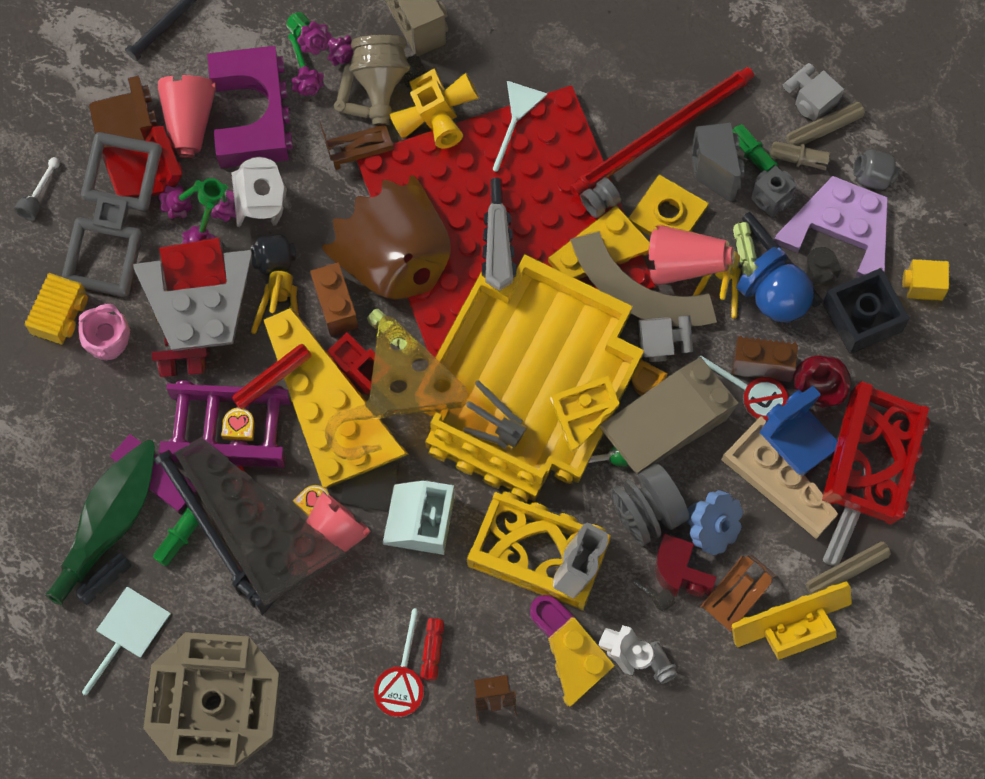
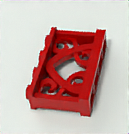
[822,381,930,525]

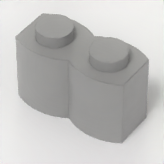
[553,522,608,599]

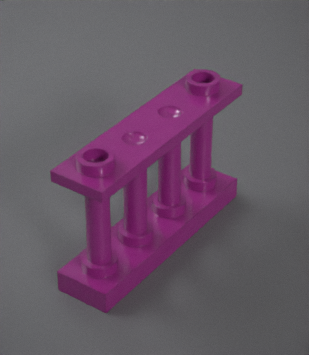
[159,380,291,468]

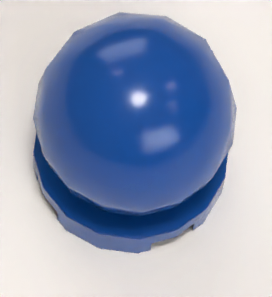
[737,247,814,323]

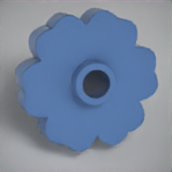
[686,490,743,555]

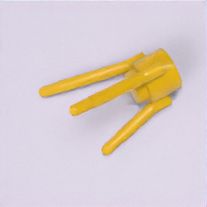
[693,251,741,319]
[251,271,299,334]

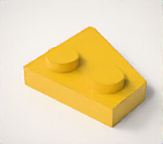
[550,375,620,453]
[548,617,615,706]

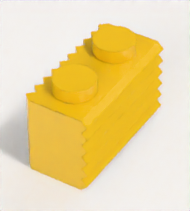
[25,273,88,345]

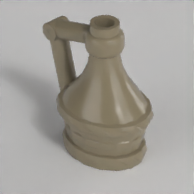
[334,35,411,126]

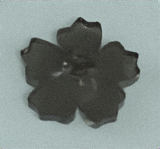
[399,54,426,87]

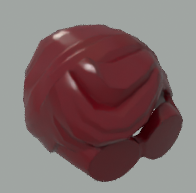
[793,355,851,408]

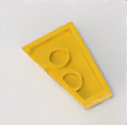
[548,206,650,280]

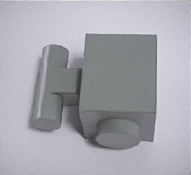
[783,63,844,122]
[638,315,693,362]

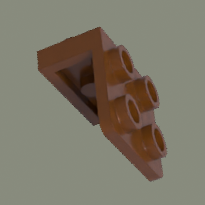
[89,75,158,148]

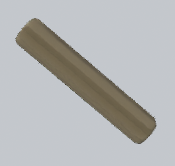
[785,102,865,146]
[805,542,891,594]

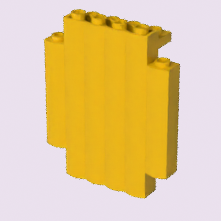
[415,254,644,502]

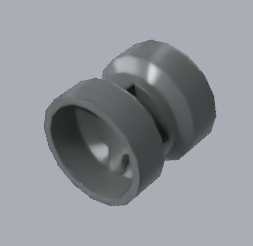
[580,178,621,218]

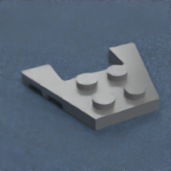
[133,250,252,351]

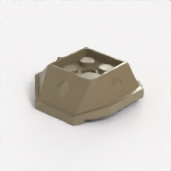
[143,632,280,767]

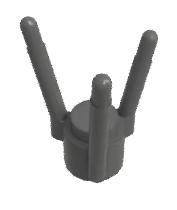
[463,381,527,449]

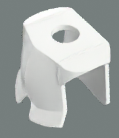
[232,157,287,227]

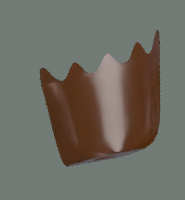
[322,175,451,299]

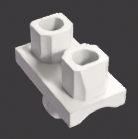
[599,625,655,675]

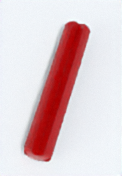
[232,344,312,409]

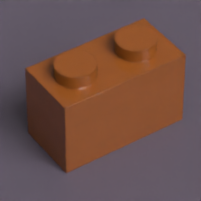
[310,262,359,337]

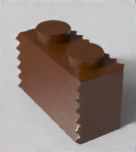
[731,335,798,382]

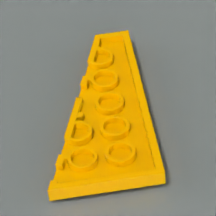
[264,308,409,488]

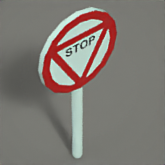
[374,608,424,717]

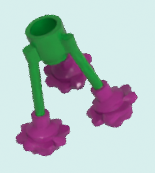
[286,12,353,96]
[159,178,236,243]

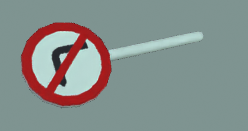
[697,356,788,421]

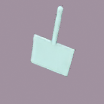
[82,587,171,695]

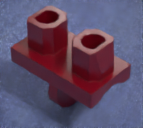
[151,338,210,377]

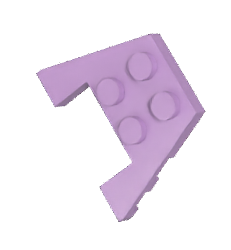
[774,176,887,277]

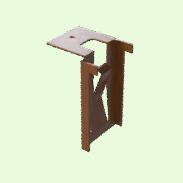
[319,121,394,170]
[474,675,517,723]

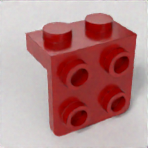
[102,126,182,198]

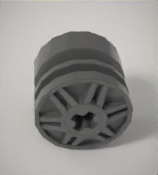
[610,463,689,546]

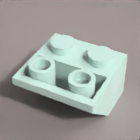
[383,481,455,555]

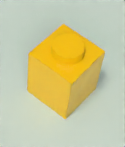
[902,259,949,301]

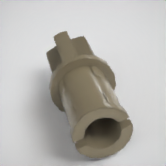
[770,141,830,170]

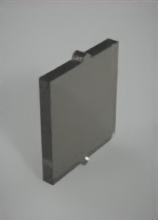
[340,460,400,512]

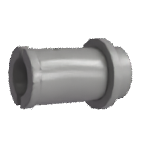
[650,641,677,684]

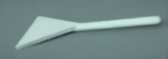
[493,81,548,172]

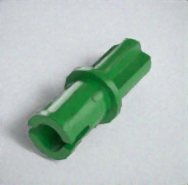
[732,124,778,172]
[153,508,199,566]

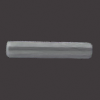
[823,488,864,567]

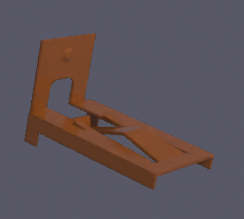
[700,555,777,632]

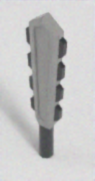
[482,178,517,291]

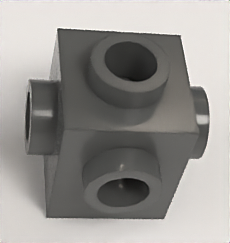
[751,166,797,218]

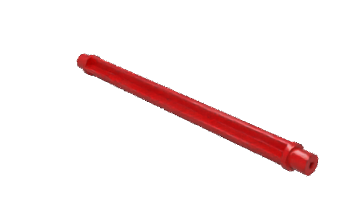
[570,67,754,197]

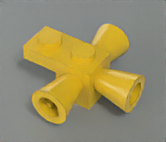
[390,69,479,149]

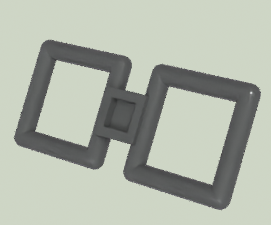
[62,132,162,297]

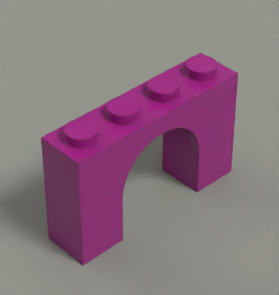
[207,46,293,169]

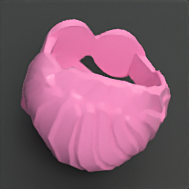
[78,304,130,360]

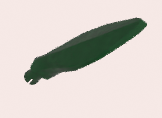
[45,440,155,606]

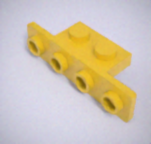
[732,581,852,660]

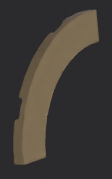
[570,231,717,326]

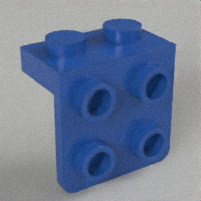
[759,386,837,475]

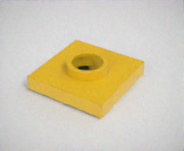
[628,175,709,236]

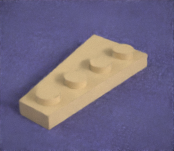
[721,416,838,539]

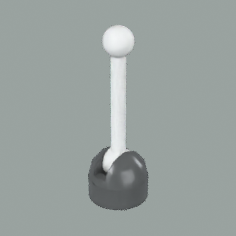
[14,157,60,221]

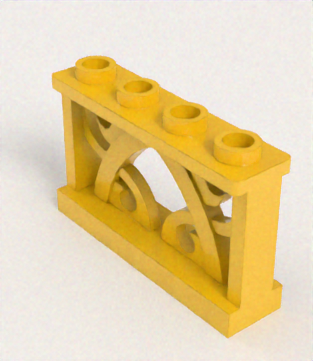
[467,492,611,611]

